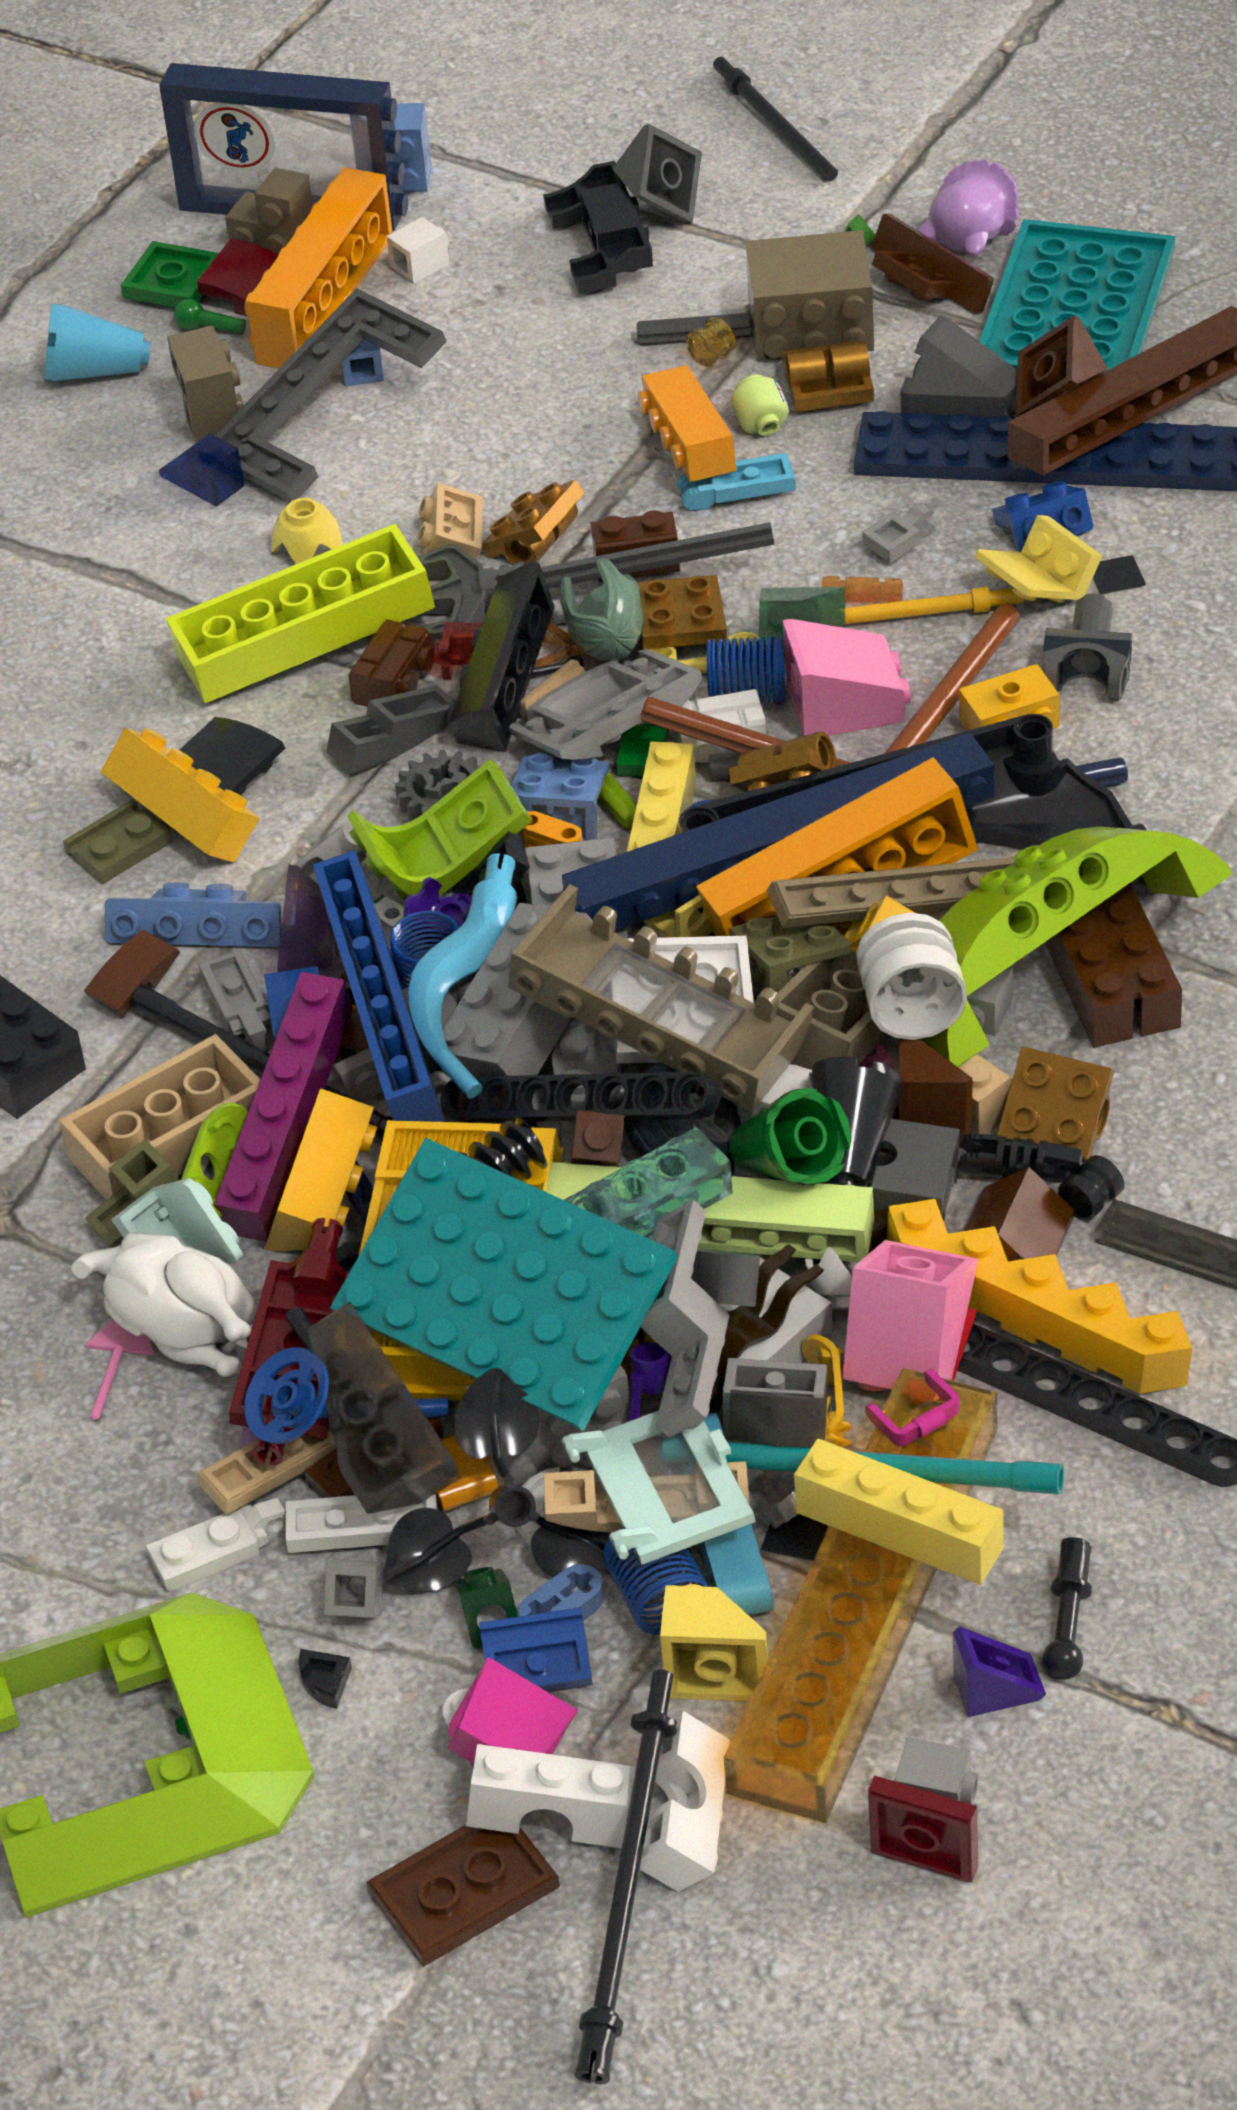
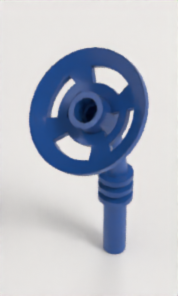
[244,1347,448,1444]

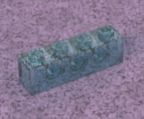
[564,1127,733,1239]

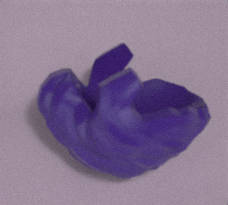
[403,877,472,944]

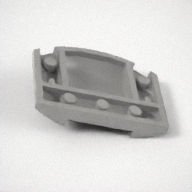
[509,648,702,760]

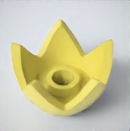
[271,498,342,564]

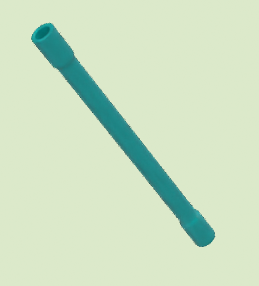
[662,1435,1064,1495]

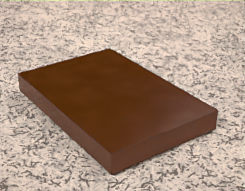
[366,1825,560,1967]

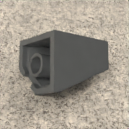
[900,315,1017,418]

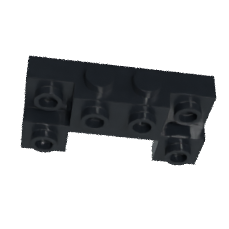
[543,161,653,294]

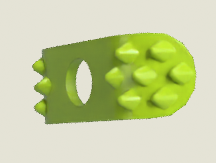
[181,1103,248,1219]

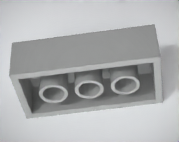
[442,903,593,1092]

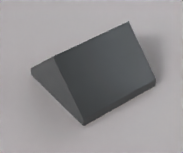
[612,124,702,224]

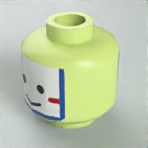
[731,374,789,436]

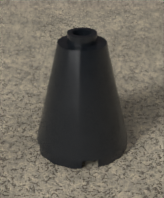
[808,1056,903,1187]

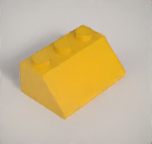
[265,1088,377,1251]

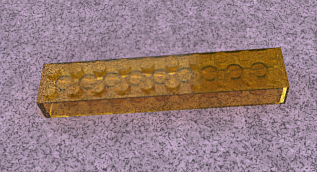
[723,1368,998,1823]

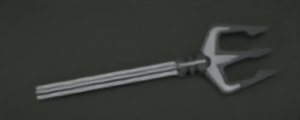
[366,522,775,647]

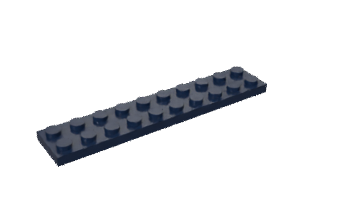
[854,411,1237,491]

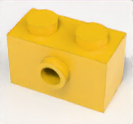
[959,664,1060,731]

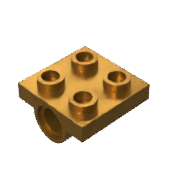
[782,340,874,412]
[482,480,585,565]
[637,575,727,650]
[729,731,842,792]
[997,1046,1115,1161]

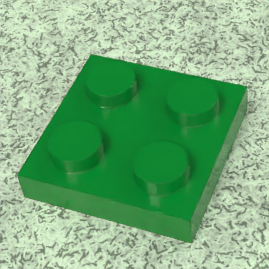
[120,241,219,307]

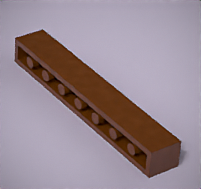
[1008,306,1237,475]

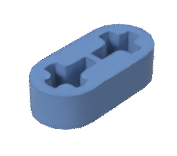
[518,1564,604,1621]

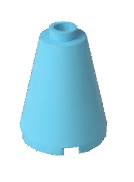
[44,303,151,382]

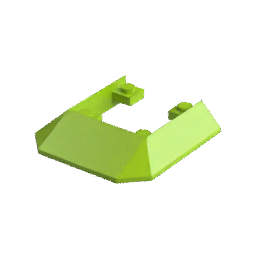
[0,1592,314,1918]

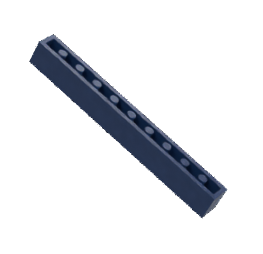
[562,733,995,931]

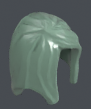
[559,558,644,662]

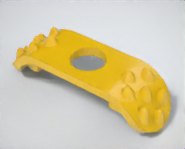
[801,1334,852,1448]

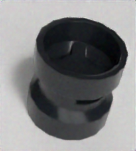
[1058,1155,1125,1221]

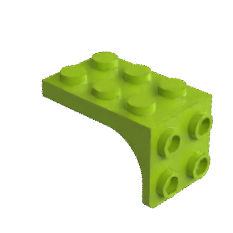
[347,758,533,901]

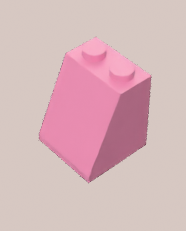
[783,619,911,736]
[842,1240,978,1401]

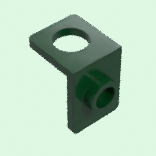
[453,1567,518,1649]

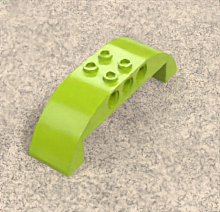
[920,826,1232,1067]

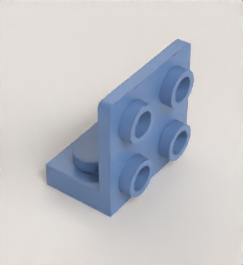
[511,753,609,841]

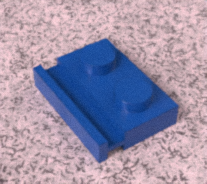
[479,1607,593,1691]

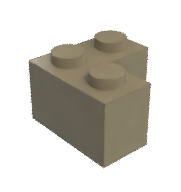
[225,167,313,255]
[167,325,244,445]

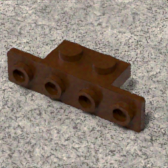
[872,214,994,313]

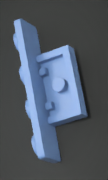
[104,882,282,947]

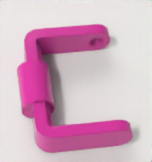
[865,1369,960,1446]

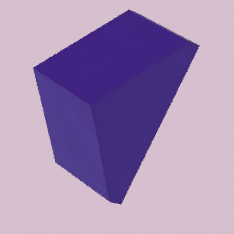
[953,1626,1046,1717]

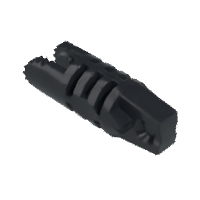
[957,1133,1083,1181]

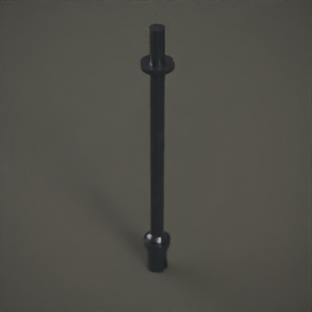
[574,1670,679,2084]

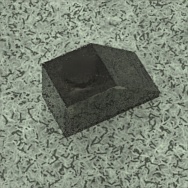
[728,1389,831,1448]

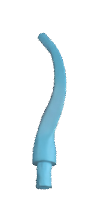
[408,854,517,1099]

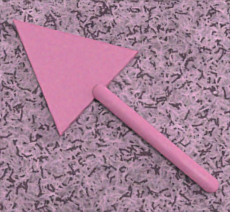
[85,1319,154,1420]

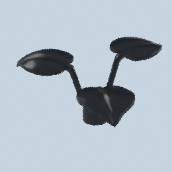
[383,1368,620,1592]

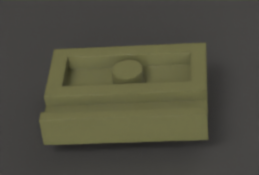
[63,799,172,885]

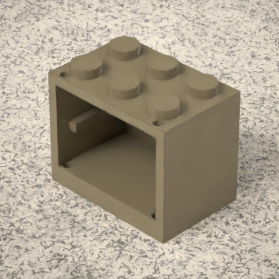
[745,230,874,362]

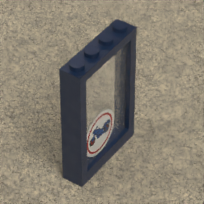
[159,63,409,231]

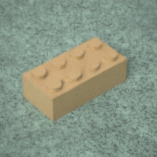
[59,1034,260,1200]

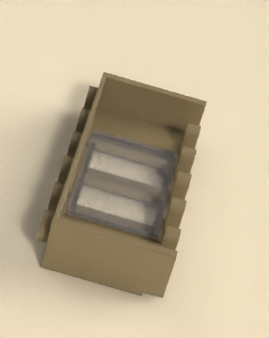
[508,884,814,1113]

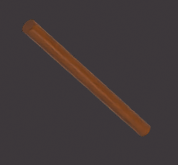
[884,604,1020,754]

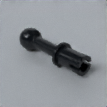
[1042,1537,1092,1680]

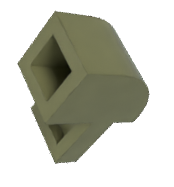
[85,1139,180,1248]

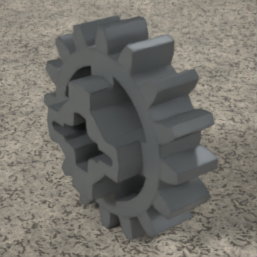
[395,750,480,821]

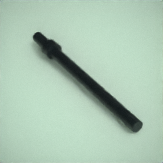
[713,56,838,181]

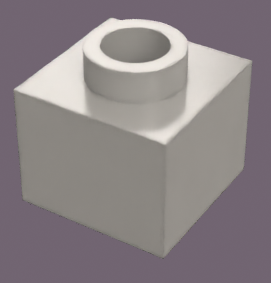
[324,1559,384,1618]

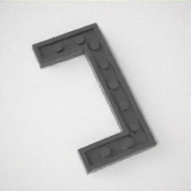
[203,288,447,503]

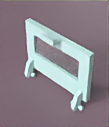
[561,1411,756,1565]

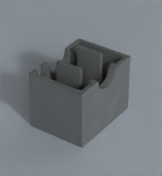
[867,1119,960,1221]

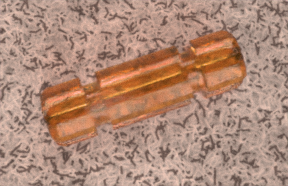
[821,576,903,603]

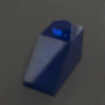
[159,434,244,507]

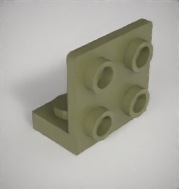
[729,916,852,1000]

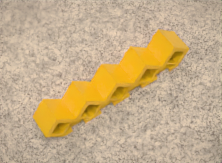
[886,1199,1192,1394]

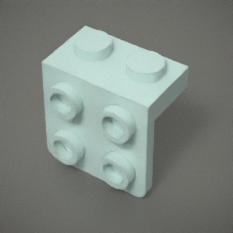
[111,1178,243,1264]

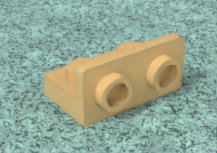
[417,482,483,560]

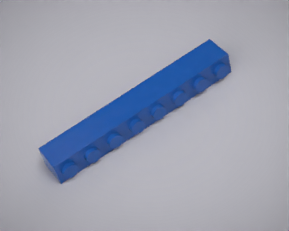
[313,850,445,1122]

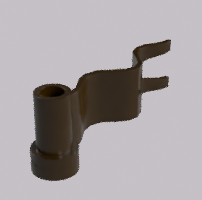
[669,1244,824,1414]

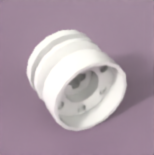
[856,912,967,1040]

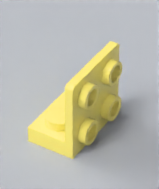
[975,515,1102,603]

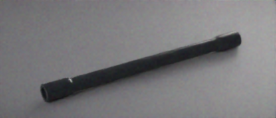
[130,985,394,1142]

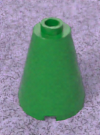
[729,1088,852,1185]

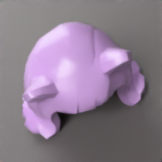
[918,159,1019,257]

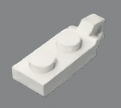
[146,1498,286,1592]

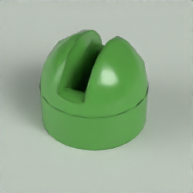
[844,214,876,246]

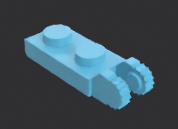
[677,453,796,511]

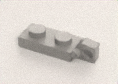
[198,950,271,1051]

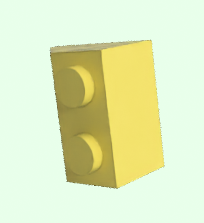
[660,1584,770,1702]

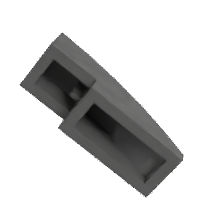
[326,685,455,774]

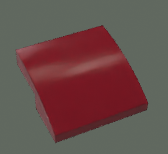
[197,237,279,316]

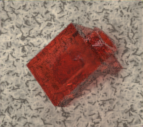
[433,622,483,680]

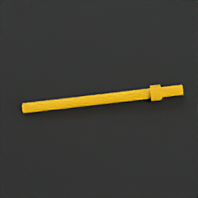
[771,586,1024,633]

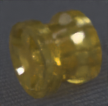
[686,317,736,367]

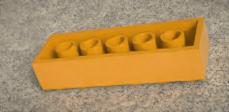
[245,167,392,369]
[696,757,978,936]

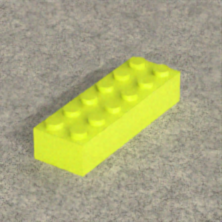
[165,524,435,703]

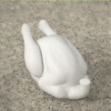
[71,1232,258,1377]

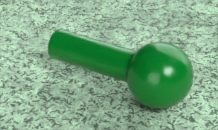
[173,299,246,335]

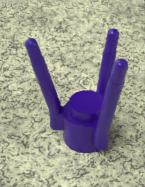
[627,1342,671,1422]

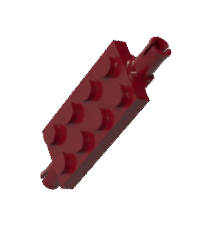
[229,1218,350,1465]

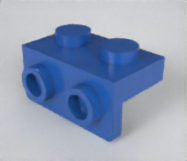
[992,481,1093,552]

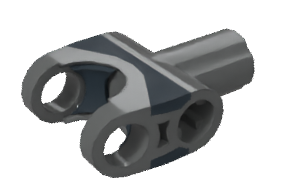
[1043,593,1132,700]

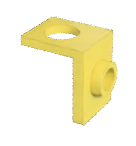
[643,895,713,938]

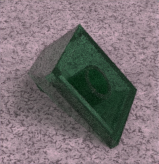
[759,587,845,664]

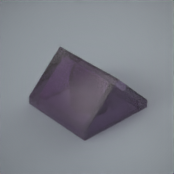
[277,864,335,972]

